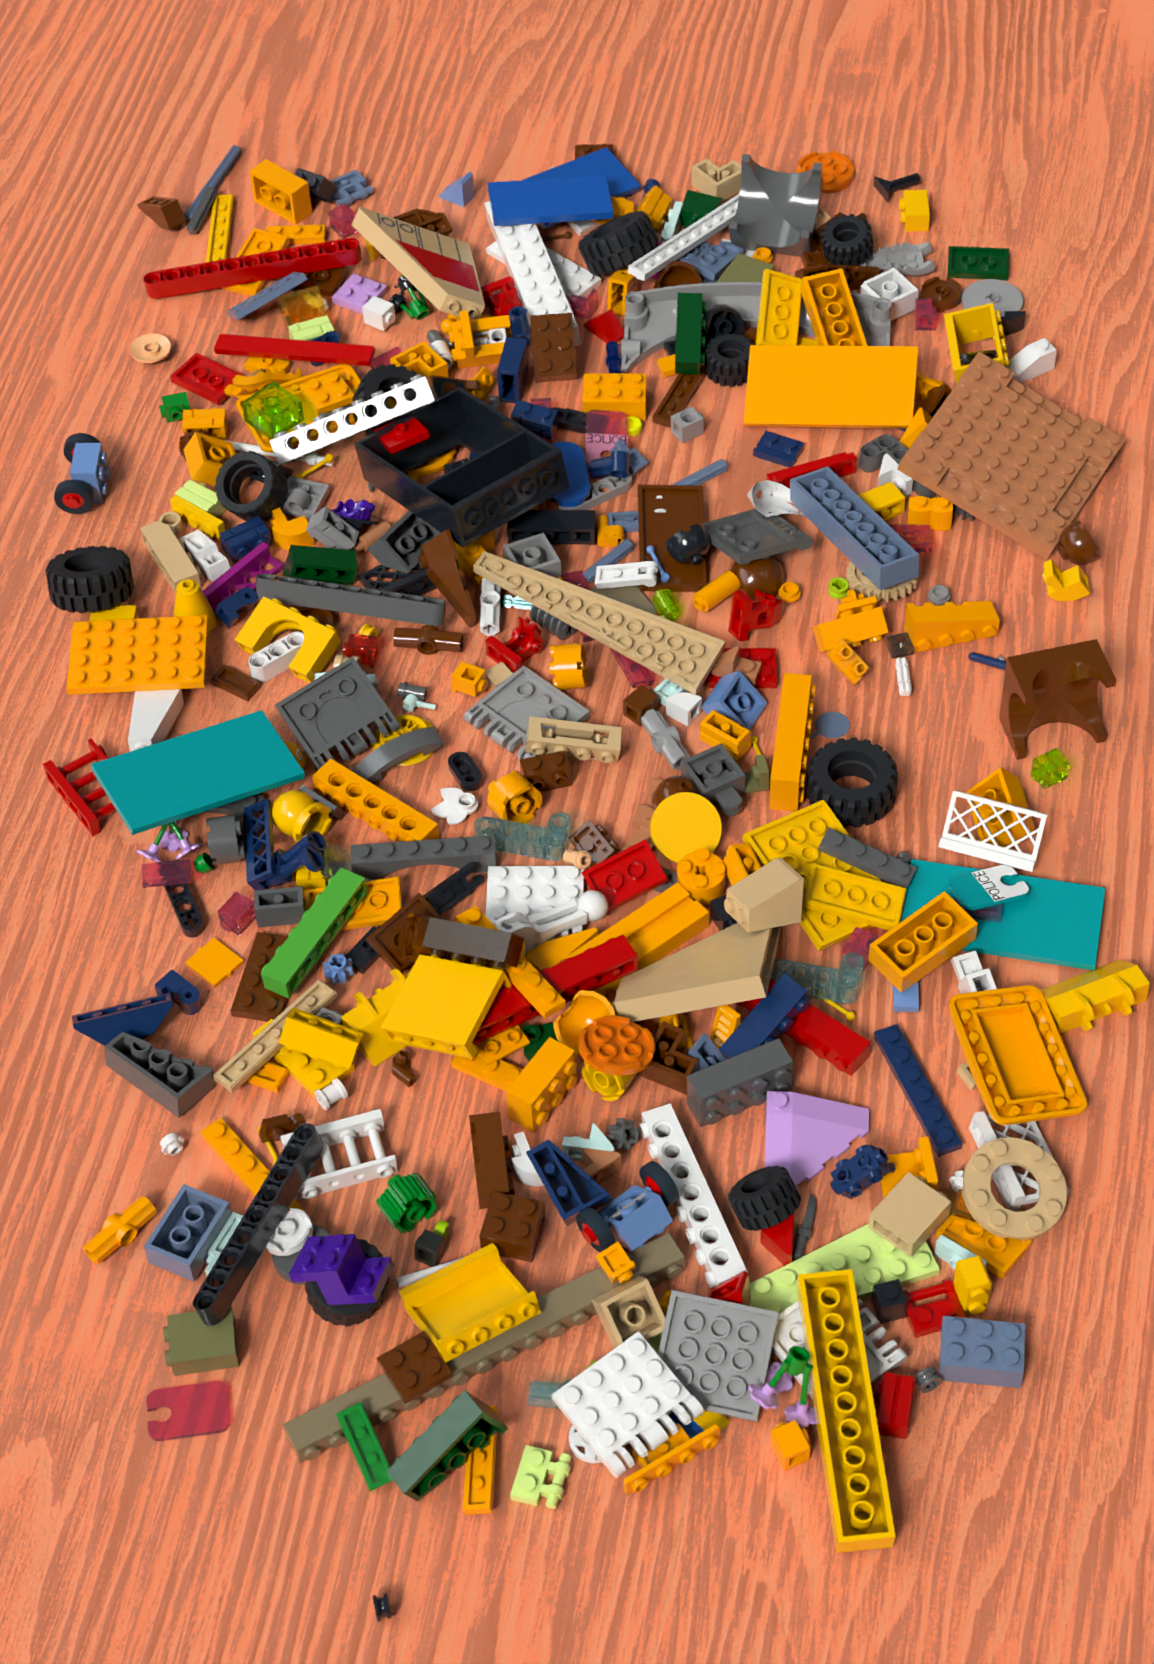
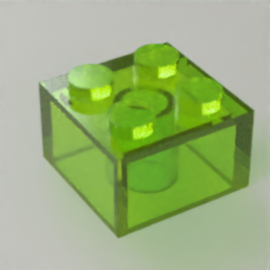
[242,381,304,440]

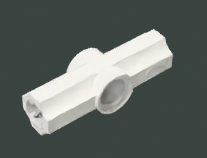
[480,578,501,636]

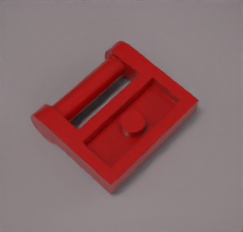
[903,1278,966,1338]

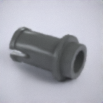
[397,681,427,701]

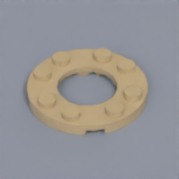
[962,1137,1067,1241]

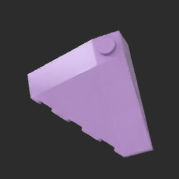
[765,1091,869,1190]

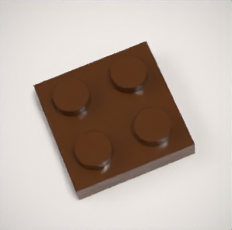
[377,1331,452,1404]

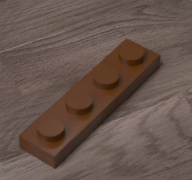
[652,367,705,428]

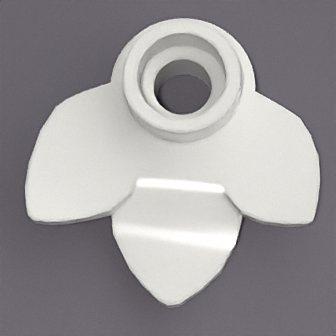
[431,788,478,825]

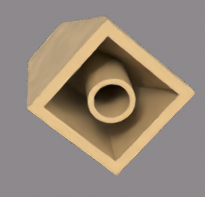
[724,858,804,932]

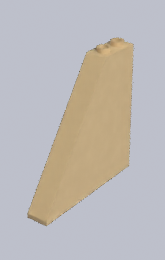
[612,923,782,1022]

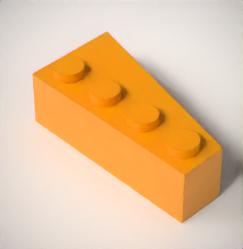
[904,601,1000,653]

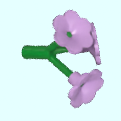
[136,822,202,864]

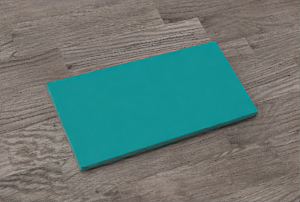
[91,710,305,835]
[900,859,1105,971]

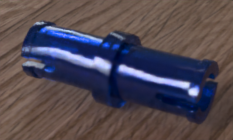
[605,341,622,373]

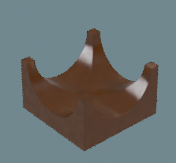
[999,639,1116,760]

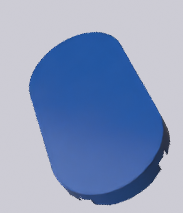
[550,442,590,507]

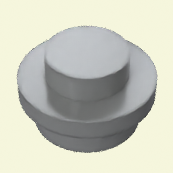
[928,585,950,605]

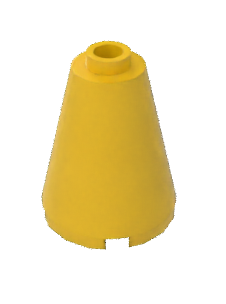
[173,579,217,635]
[582,1061,637,1102]

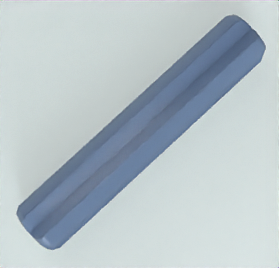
[672,459,728,486]
[583,539,633,583]

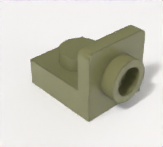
[744,754,769,793]

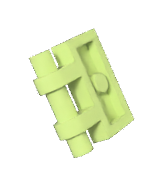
[510,1445,571,1509]

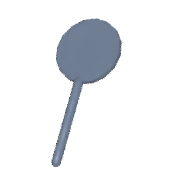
[811,712,850,739]

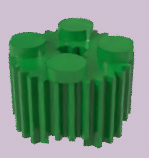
[376,1173,438,1233]

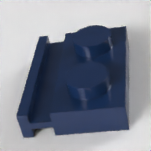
[753,431,805,468]

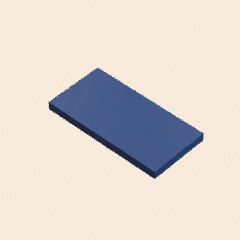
[523,147,641,227]
[488,175,613,226]

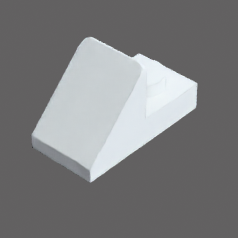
[878,454,913,497]

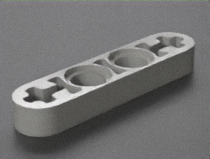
[558,474,632,510]

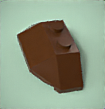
[377,208,453,260]

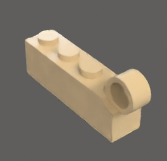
[140,512,202,595]

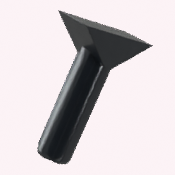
[873,173,921,203]

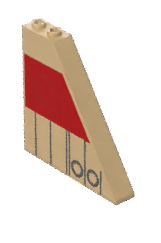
[352,206,485,320]

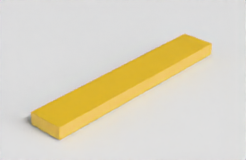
[206,194,234,262]

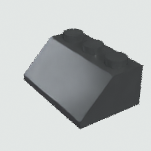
[368,510,441,573]

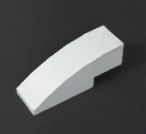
[179,529,230,582]

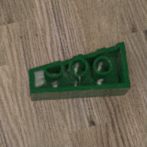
[675,293,706,374]

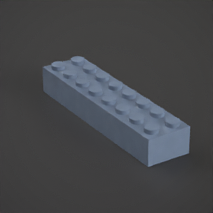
[790,466,919,590]

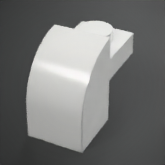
[951,950,997,994]
[511,1131,544,1187]

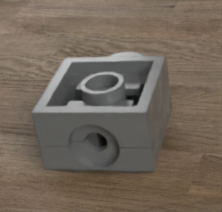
[681,743,745,816]

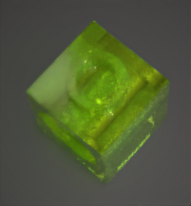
[1030,748,1070,789]

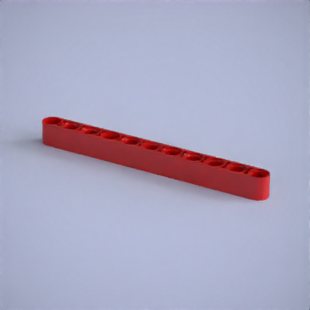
[143,238,362,299]

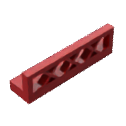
[766,452,856,490]

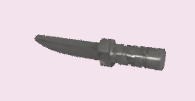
[792,1194,816,1260]

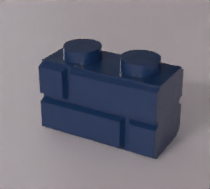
[511,400,559,440]
[220,516,272,562]

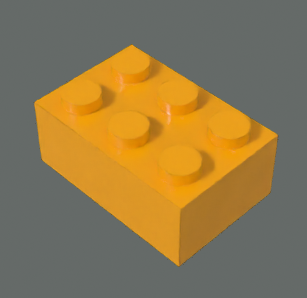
[250,159,312,225]
[582,373,647,421]
[506,1037,578,1133]

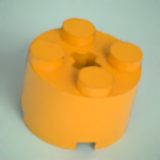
[550,643,588,690]
[487,771,542,827]
[677,848,725,907]

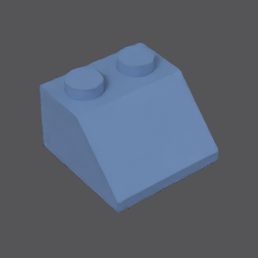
[701,671,768,730]

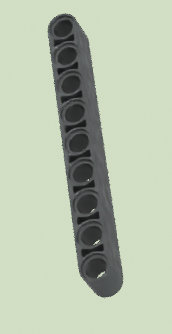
[256,574,446,626]

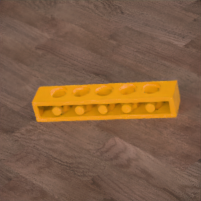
[312,758,440,842]

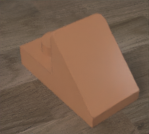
[711,646,762,685]
[581,1148,622,1185]

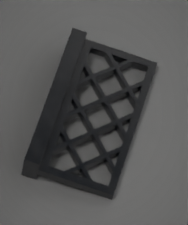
[357,561,459,596]

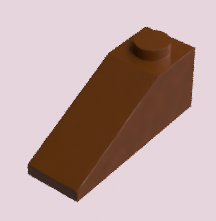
[137,196,186,231]

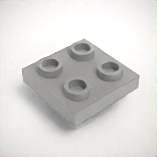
[281,476,330,519]

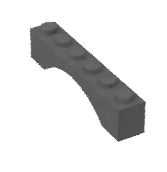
[351,835,496,880]

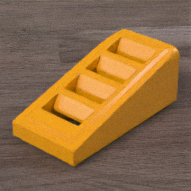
[710,1004,741,1049]

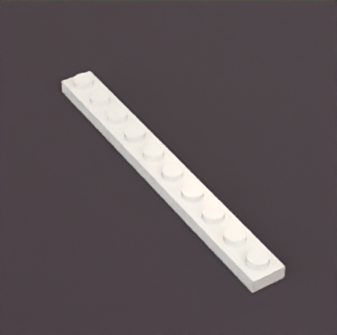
[628,194,739,281]

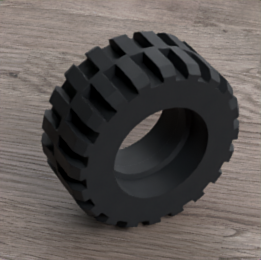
[578,211,659,276]
[351,364,417,436]
[45,546,134,613]
[806,737,898,828]

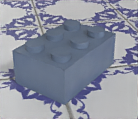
[144,1184,232,1282]
[938,1316,1025,1388]

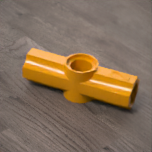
[82,1196,157,1264]

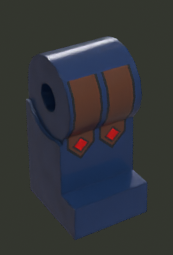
[215,587,257,629]
[155,969,202,1015]

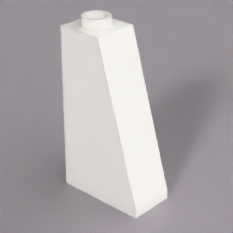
[128,689,184,752]

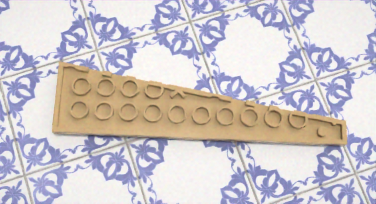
[473,551,725,695]

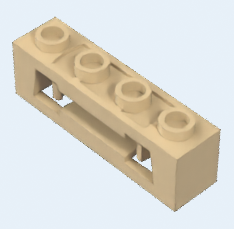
[525,716,622,763]

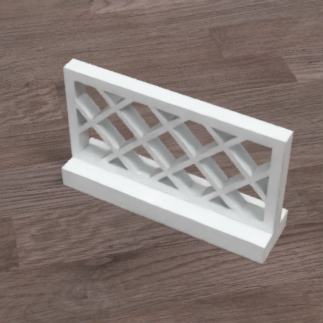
[938,790,1048,872]
[969,1111,1070,1211]

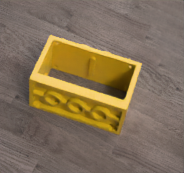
[944,303,1011,384]

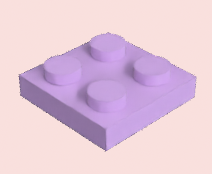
[332,273,388,314]

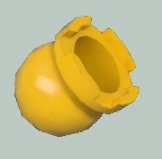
[272,790,332,842]

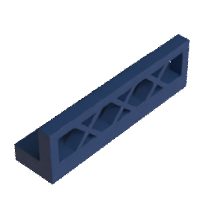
[244,798,275,891]

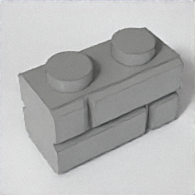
[306,506,359,550]

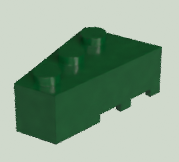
[282,545,358,585]

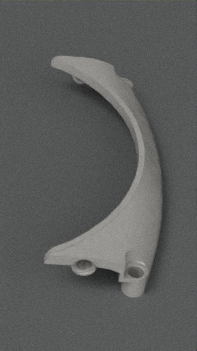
[621,282,892,372]

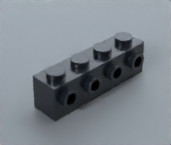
[507,510,596,544]

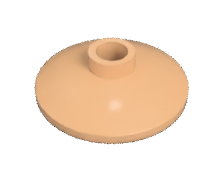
[130,334,171,363]

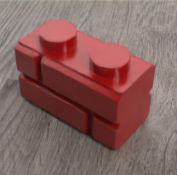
[874,1372,916,1439]

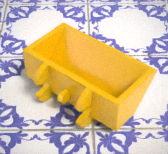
[1040,960,1150,1034]
[341,968,410,1067]

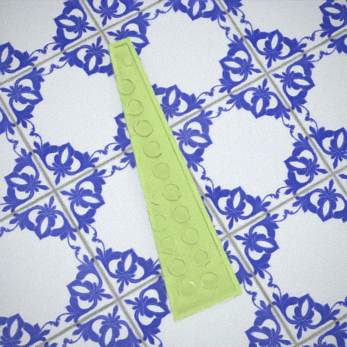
[646,1224,939,1354]

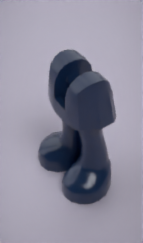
[265,831,327,887]

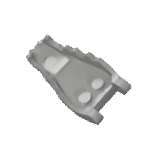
[858,242,935,276]

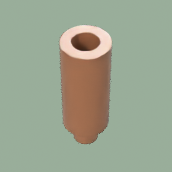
[353,521,391,553]

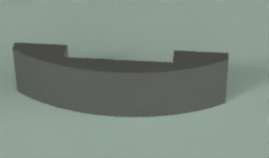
[352,727,444,784]

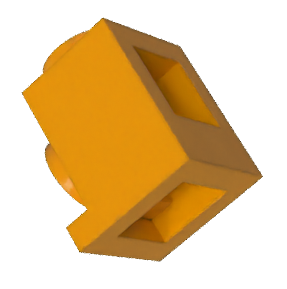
[451,661,488,697]

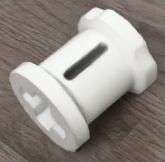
[314,1078,348,1110]

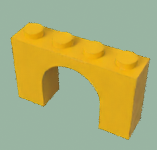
[235,596,342,683]

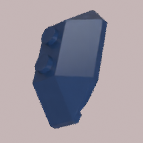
[72,992,173,1046]

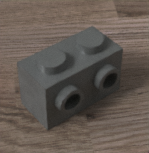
[254,886,305,928]

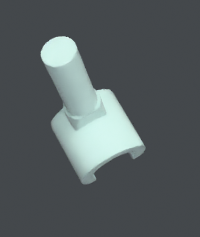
[403,694,436,712]

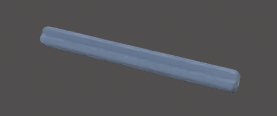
[184,145,242,221]

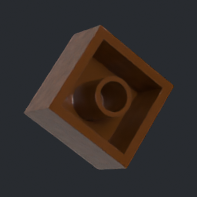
[479,1191,545,1262]

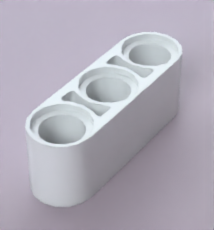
[248,632,304,683]

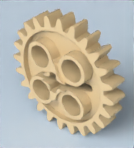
[847,562,919,602]

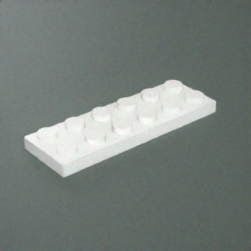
[486,241,601,305]

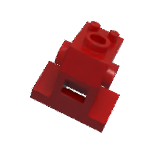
[481,276,523,320]
[728,589,782,642]
[485,616,545,673]

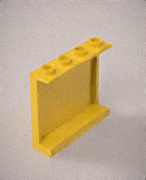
[381,954,512,1059]
[399,1243,541,1363]

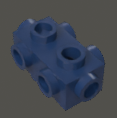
[830,1145,895,1199]

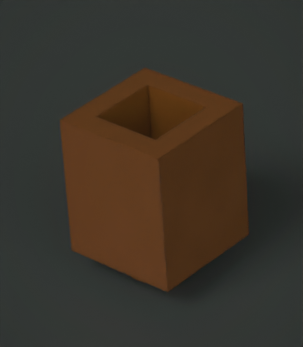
[623,685,659,727]

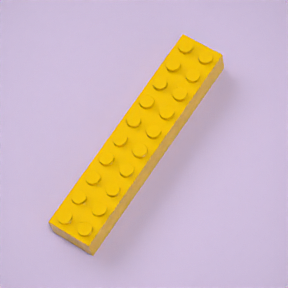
[796,1269,896,1553]

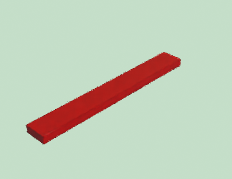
[214,334,376,366]

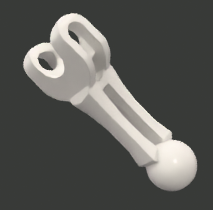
[495,890,608,956]

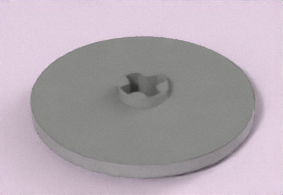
[961,279,1023,317]

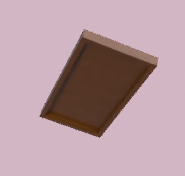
[637,484,707,592]

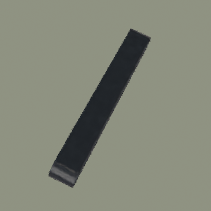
[193,1123,324,1326]

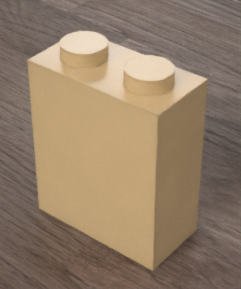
[868,1172,951,1258]

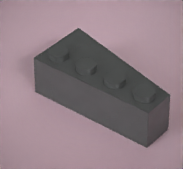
[104,1032,214,1118]

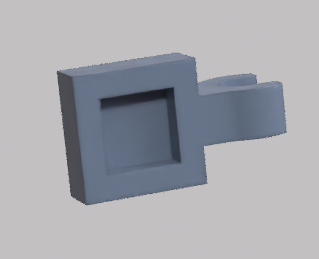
[610,439,649,476]

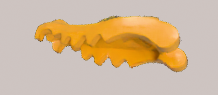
[224,367,303,398]

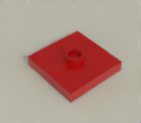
[374,418,430,454]

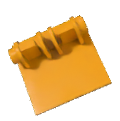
[474,1025,530,1066]

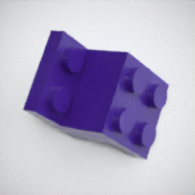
[289,1234,394,1305]

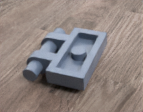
[331,170,373,207]

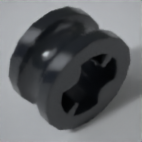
[373,1593,392,1622]

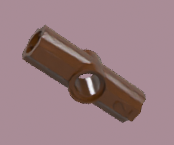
[393,625,463,655]

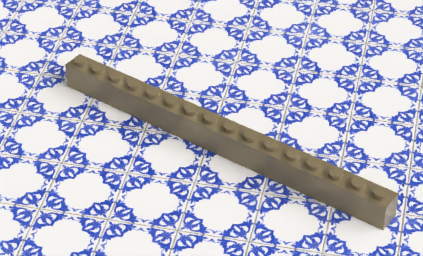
[283,1233,685,1463]

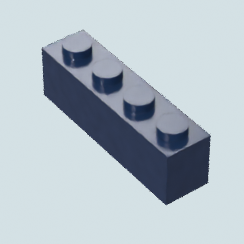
[719,973,812,1059]

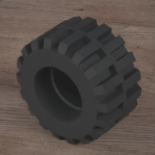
[821,214,874,266]
[705,333,755,387]
[728,1166,801,1231]

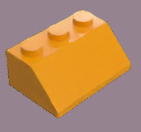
[965,767,1036,846]

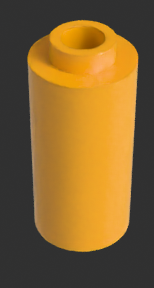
[693,571,740,612]

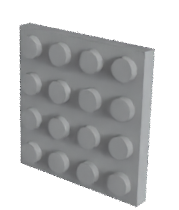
[658,1290,779,1422]

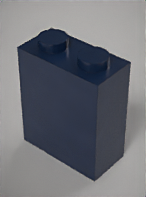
[497,337,528,404]

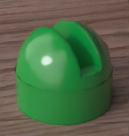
[193,852,214,874]

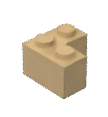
[692,159,741,201]

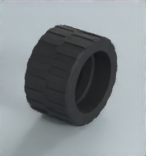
[215,451,288,522]
[305,1239,389,1326]

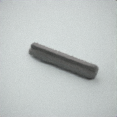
[186,187,217,235]

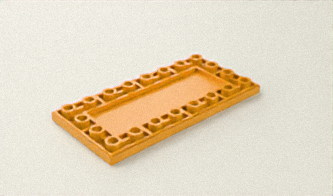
[743,345,919,428]

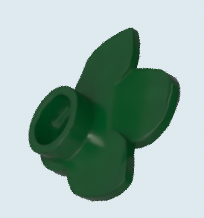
[522,1023,559,1062]

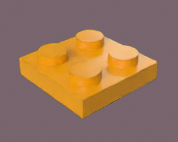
[299,371,354,416]

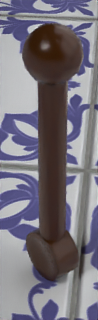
[542,231,572,241]

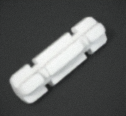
[895,657,912,697]

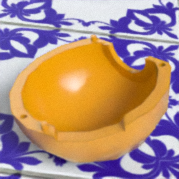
[553,990,616,1055]

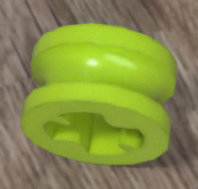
[828,577,849,599]

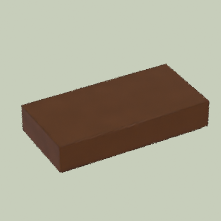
[211,665,261,701]

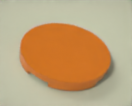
[796,151,854,193]
[578,1016,655,1076]

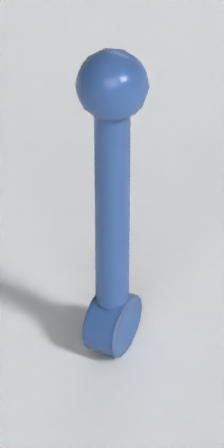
[646,545,669,583]

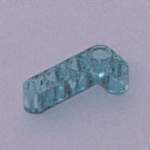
[474,812,571,861]
[771,952,864,1004]

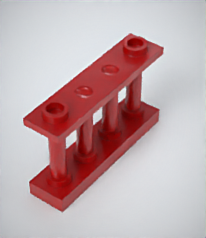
[43,738,116,837]

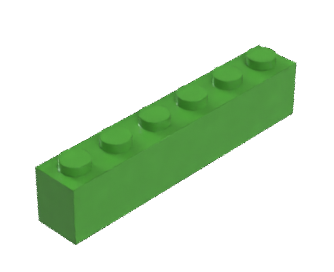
[261,868,368,999]

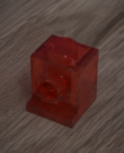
[343,634,379,668]

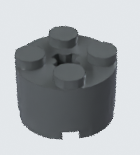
[206,814,246,865]

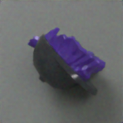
[331,499,380,532]

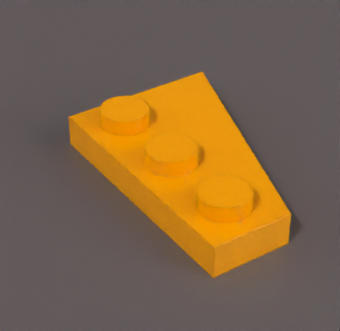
[936,1215,1033,1279]

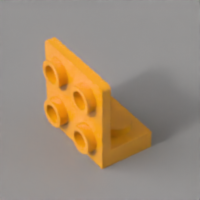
[880,1137,938,1199]

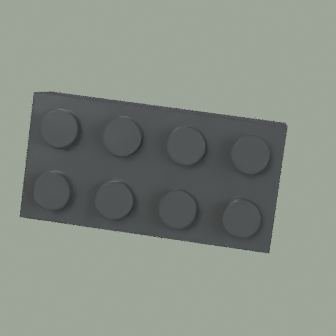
[687,1039,793,1127]

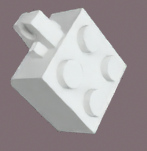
[860,268,919,321]

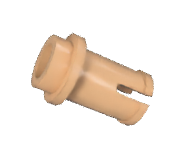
[563,849,591,869]

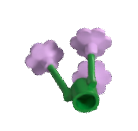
[748,1346,816,1428]

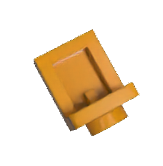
[595,1242,636,1285]

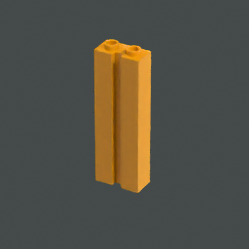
[564,882,709,997]

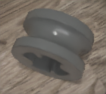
[915,1367,942,1393]

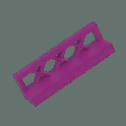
[203,542,284,612]

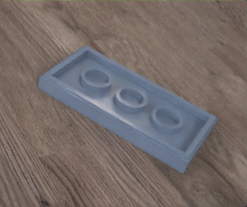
[227,272,307,320]

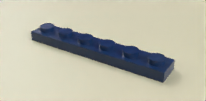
[874,1024,962,1157]

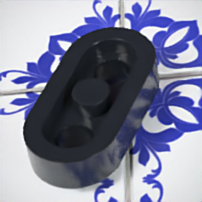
[448,752,482,791]

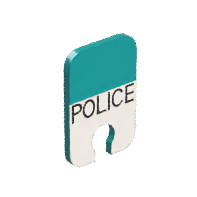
[947,865,1029,910]

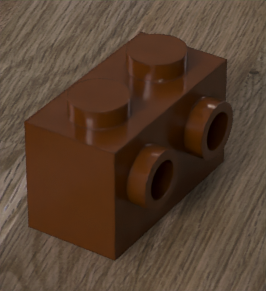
[520,751,572,792]

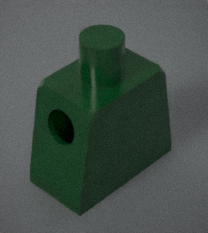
[681,190,723,229]

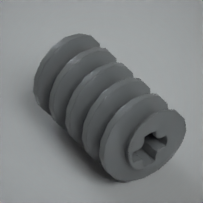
[530,605,577,640]

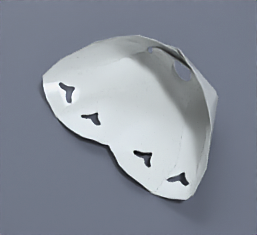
[747,480,805,517]

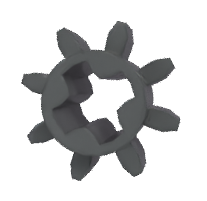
[607,1118,640,1150]

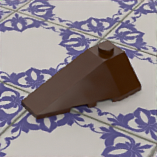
[418,529,476,627]

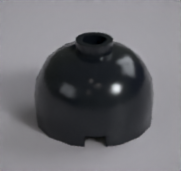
[703,304,744,341]
[665,524,710,565]

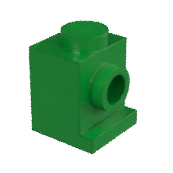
[159,392,190,423]

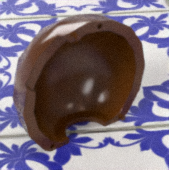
[654,261,702,289]
[729,555,784,602]

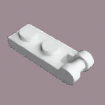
[595,561,658,589]

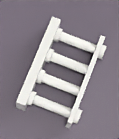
[280,1109,398,1200]

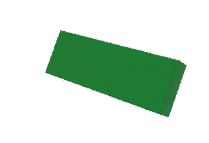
[335,1402,394,1492]

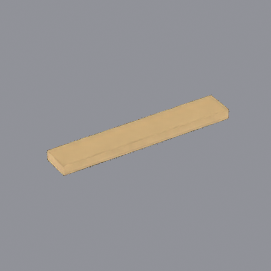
[213,979,337,1093]

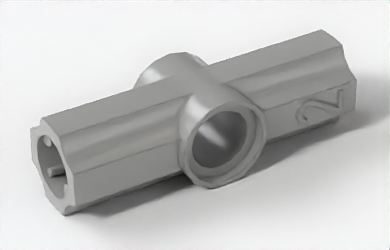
[641,709,690,771]

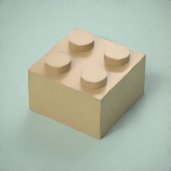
[591,1276,665,1349]

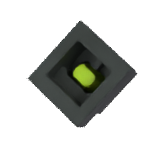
[414,1220,449,1267]

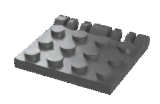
[702,509,813,565]
[275,656,400,770]

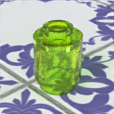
[652,589,681,621]

